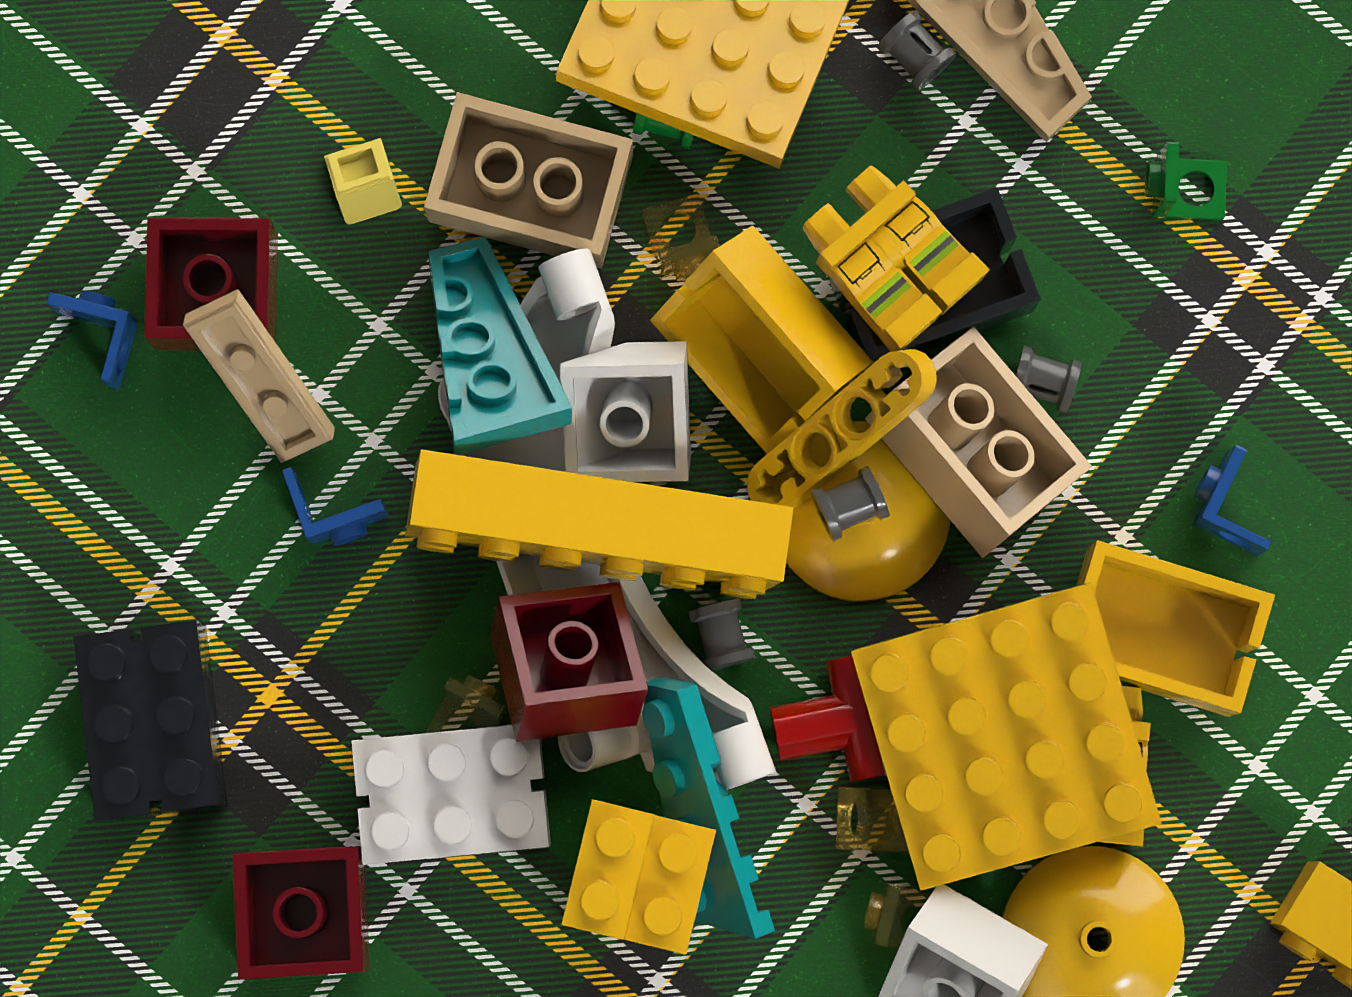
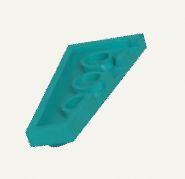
[429,236,572,455]
[642,677,775,939]

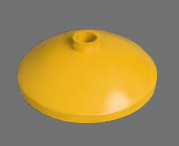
[772,421,950,602]
[1002,846,1185,997]

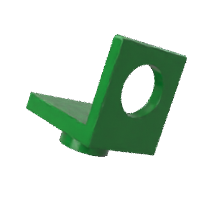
[1145,141,1227,221]

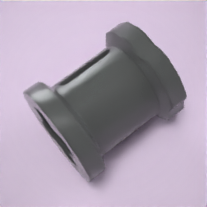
[877,11,956,91]
[1014,345,1082,413]
[811,466,890,542]
[688,599,756,671]

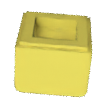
[324,138,402,224]

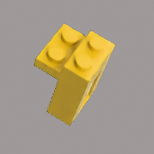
[561,799,716,955]

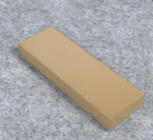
[183,289,335,463]

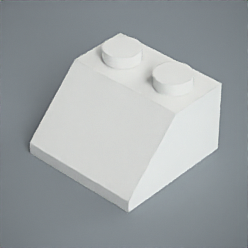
[560,341,691,482]
[878,884,1048,997]

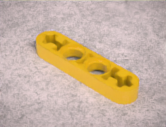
[747,349,937,509]

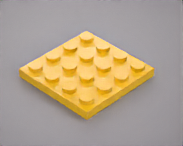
[556,0,849,169]
[851,582,1162,891]

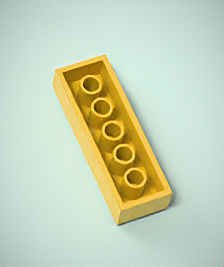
[405,449,794,599]

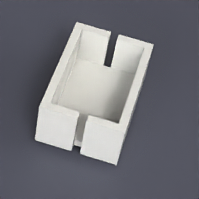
[352,725,551,865]

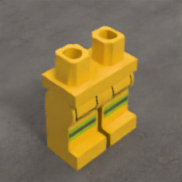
[803,165,990,352]

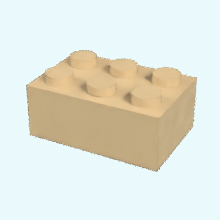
[424,92,633,269]
[865,326,1093,558]

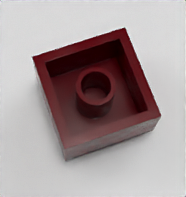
[144,218,278,351]
[490,582,648,742]
[232,846,370,980]

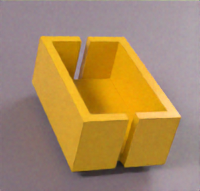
[650,225,874,454]
[1076,540,1275,717]

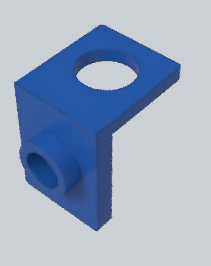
[47,290,138,390]
[1192,445,1271,556]
[282,467,389,546]

